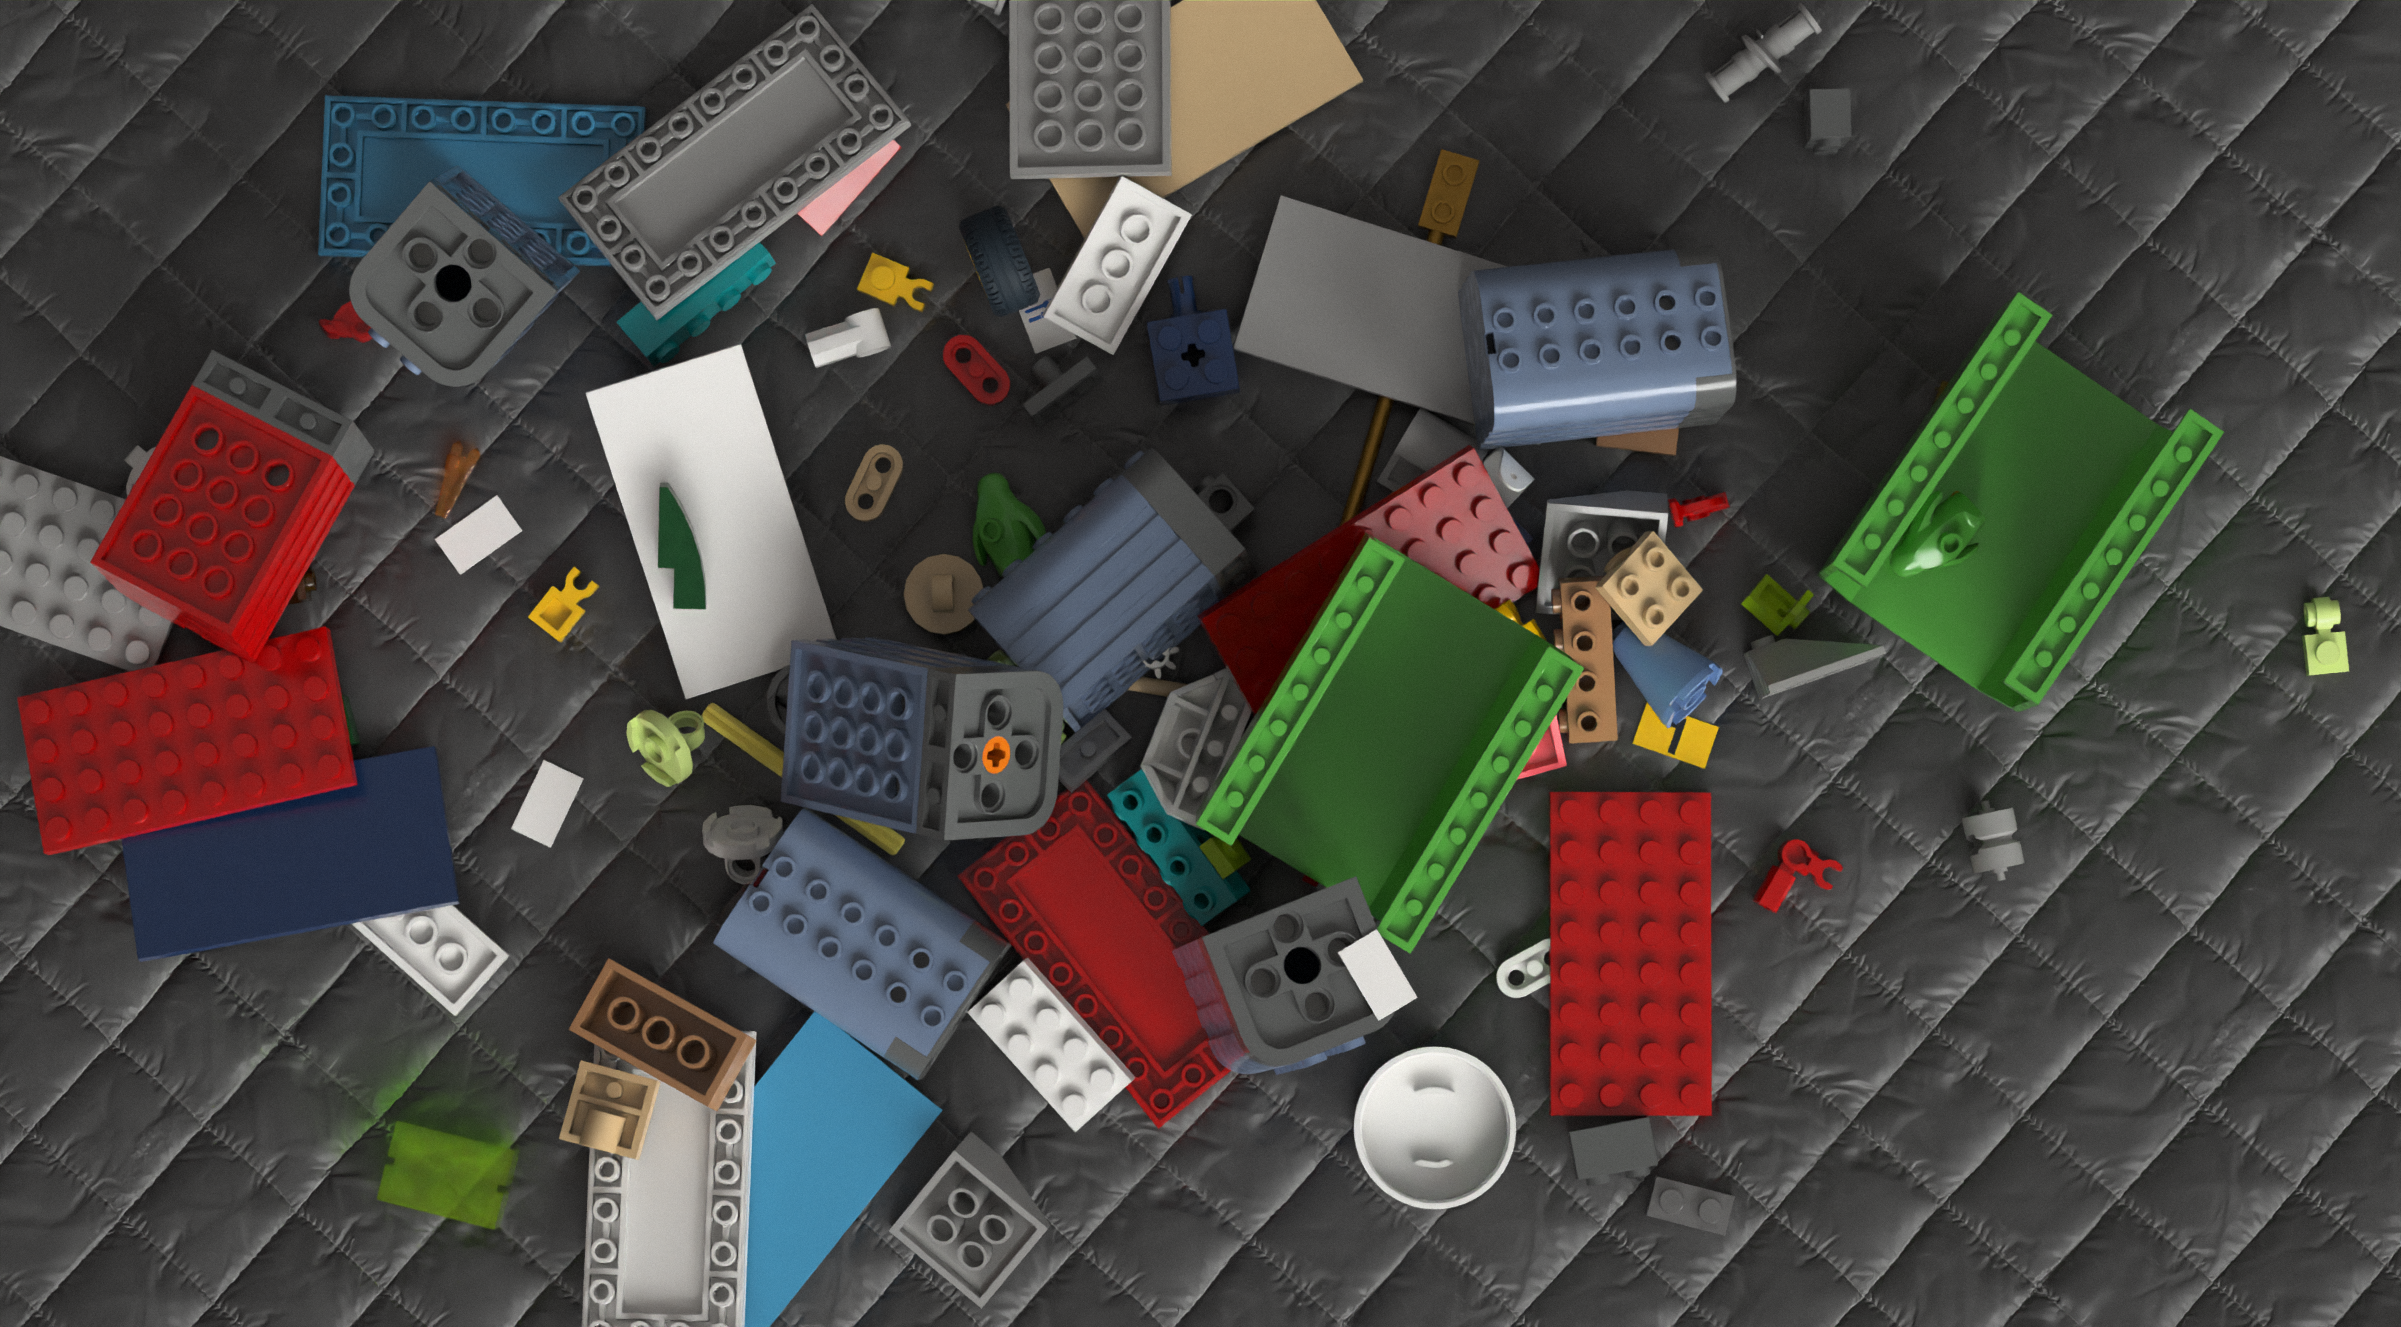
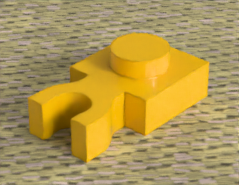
[857,252,934,312]
[528,567,599,643]

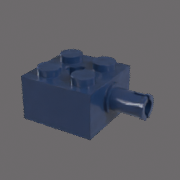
[1147,276,1240,406]

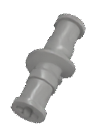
[1704,2,1822,103]

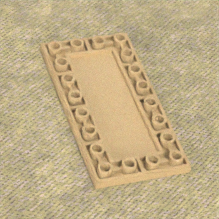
[1005,0,1363,239]

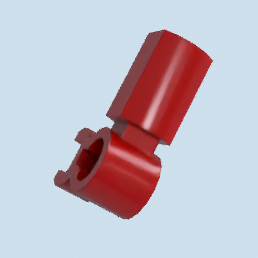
[1752,839,1843,913]

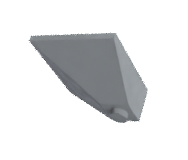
[1535,490,1668,620]
[1744,635,1886,699]
[889,1132,1051,1309]

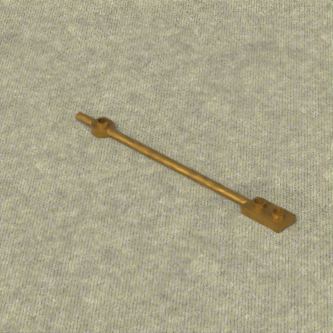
[1339,149,1480,526]

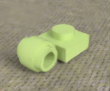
[2302,597,2349,676]

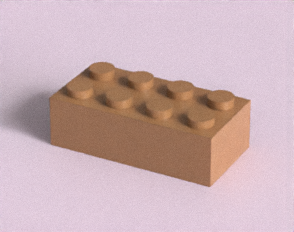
[568,958,757,1111]

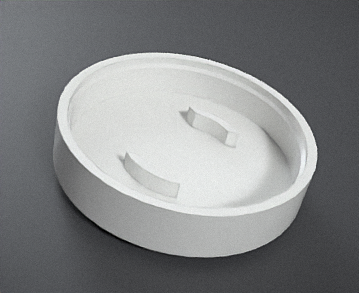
[1353,1046,1516,1209]

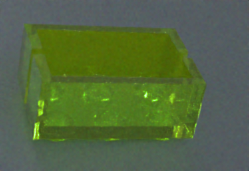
[376,1120,520,1230]

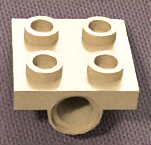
[1595,531,1703,646]
[559,1060,661,1160]

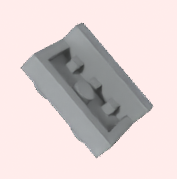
[1377,408,1489,491]

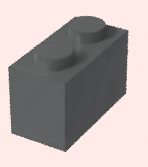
[1802,88,1852,155]
[1567,1116,1658,1186]

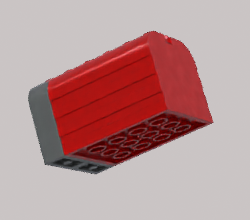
[90,350,375,662]

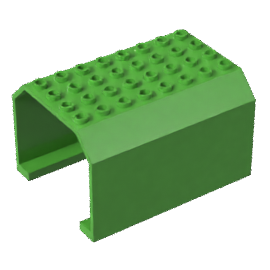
[1817,292,2224,712]
[1196,533,1584,954]

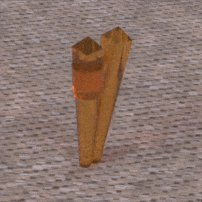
[435,440,480,519]

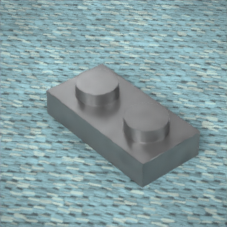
[1058,708,1132,793]
[1646,1176,1735,1236]

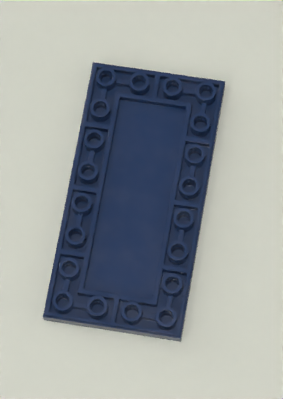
[122,746,460,962]

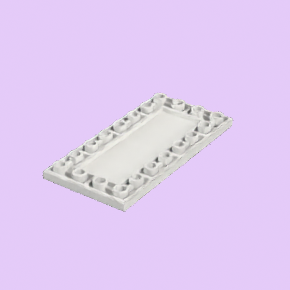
[586,343,837,699]
[582,1031,757,1327]

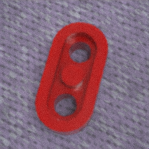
[943,335,1011,406]

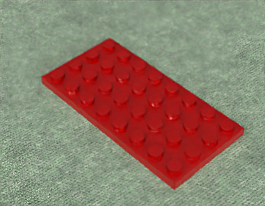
[1197,445,1540,716]
[17,626,358,855]
[1549,792,1712,1116]

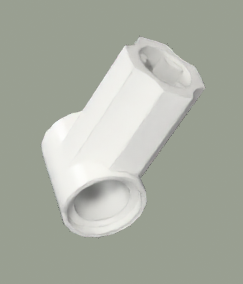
[805,308,891,368]

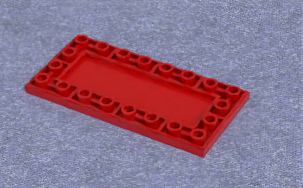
[958,780,1231,1129]

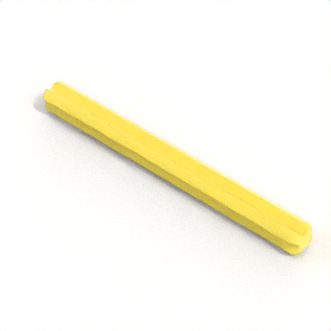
[701,703,905,855]

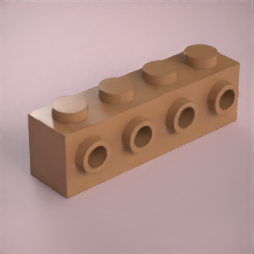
[1551,576,1618,744]

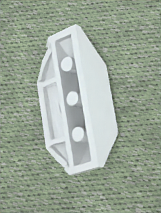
[1140,669,1251,830]

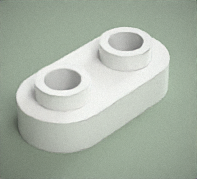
[1496,938,1550,998]

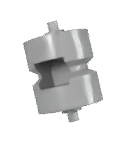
[1961,800,2025,881]

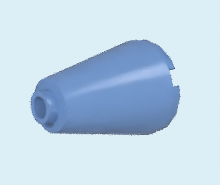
[1612,621,1722,728]

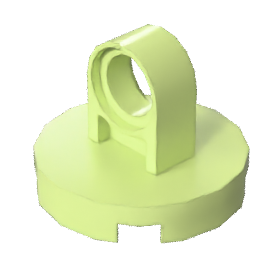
[626,710,705,787]

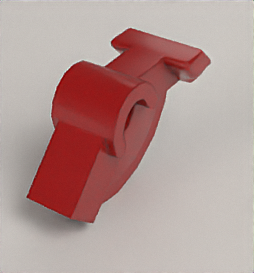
[319,301,372,343]
[1668,492,1730,528]

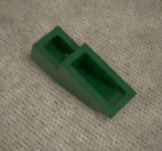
[658,483,707,610]

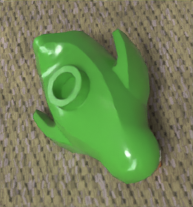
[972,472,1046,577]
[1890,491,1986,578]

